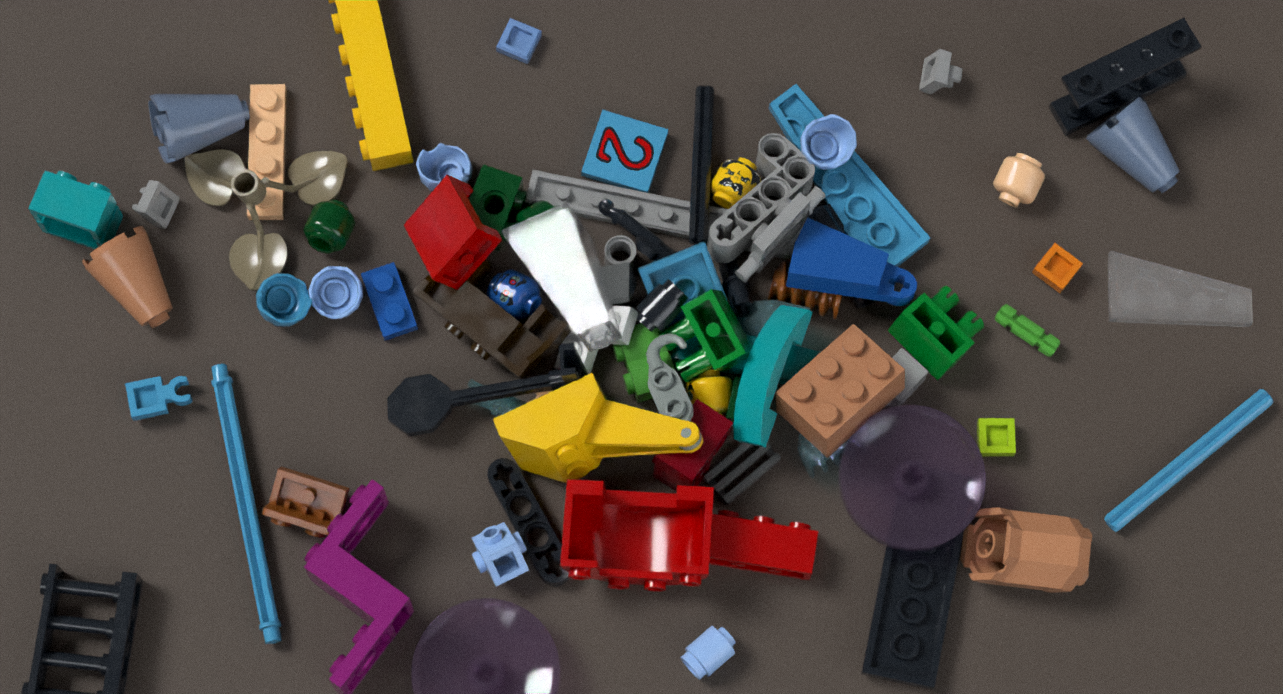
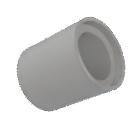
[604,235,636,270]

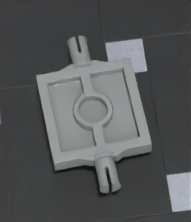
[735,186,826,282]

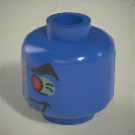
[487,269,542,321]

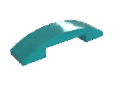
[733,305,813,448]

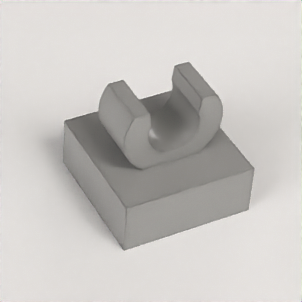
[919,49,963,94]
[132,180,180,229]

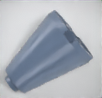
[148,94,250,164]
[1086,95,1180,193]

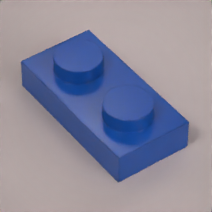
[361,262,418,341]

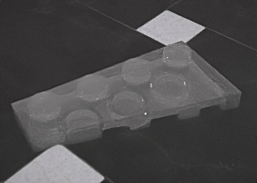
[1108,251,1253,327]

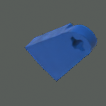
[786,217,917,306]

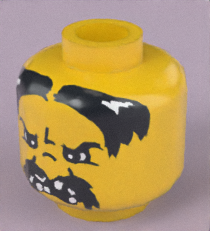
[710,157,761,209]

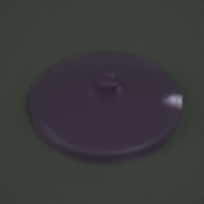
[838,405,986,551]
[411,598,560,694]

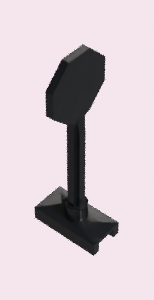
[387,343,588,437]

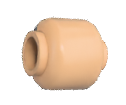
[993,153,1045,207]

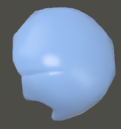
[800,114,857,170]
[416,143,473,192]
[308,266,363,319]

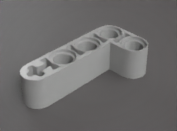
[707,133,815,263]

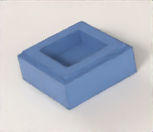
[496,18,542,64]

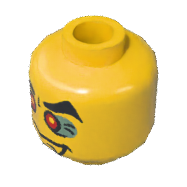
[686,369,733,417]

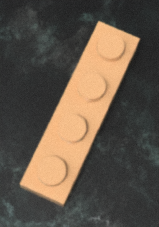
[247,84,287,220]

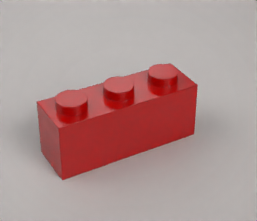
[709,510,818,581]

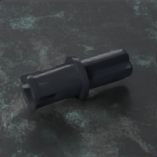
[718,258,754,318]

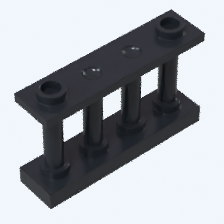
[1049,18,1202,136]
[21,563,143,694]

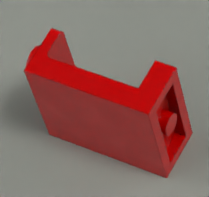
[404,175,502,290]

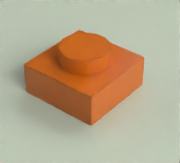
[1032,243,1083,293]

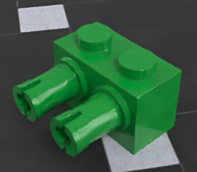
[887,286,984,381]
[659,289,752,383]

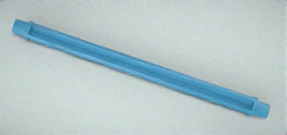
[211,364,281,644]

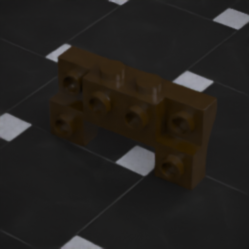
[413,260,572,379]

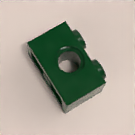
[469,164,527,252]

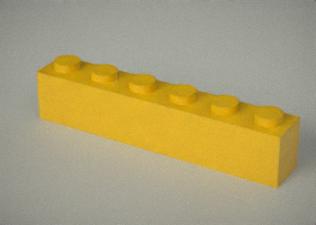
[328,0,414,171]

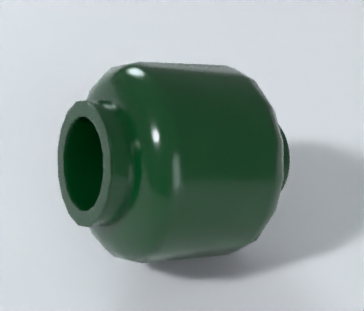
[304,200,356,254]

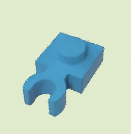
[125,376,193,421]

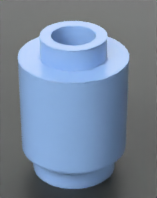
[680,626,736,680]

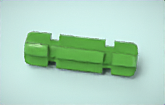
[995,304,1060,357]

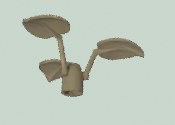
[185,149,348,291]

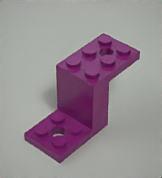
[304,479,414,694]

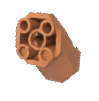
[960,507,1092,593]

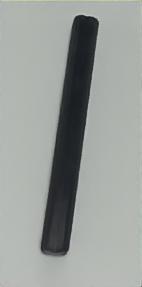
[689,85,714,245]

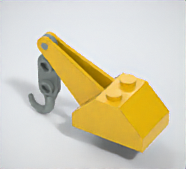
[493,334,703,483]

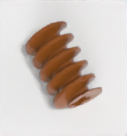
[767,261,842,320]

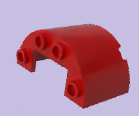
[560,479,714,592]

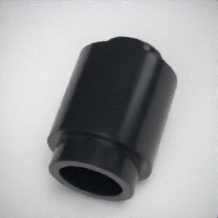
[636,279,689,332]

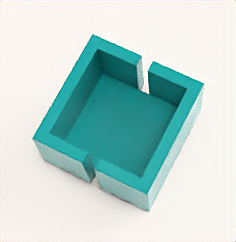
[28,171,123,249]

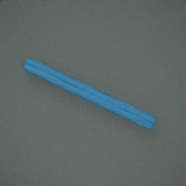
[1104,389,1273,532]

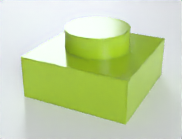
[977,418,1016,456]

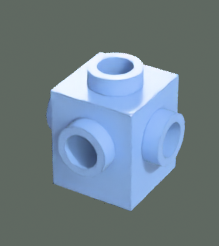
[471,522,529,587]

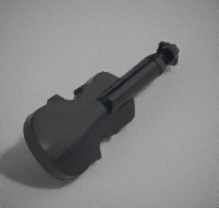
[598,199,677,261]

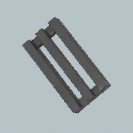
[703,442,781,506]

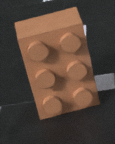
[775,324,905,458]

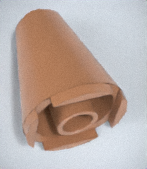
[82,226,173,329]

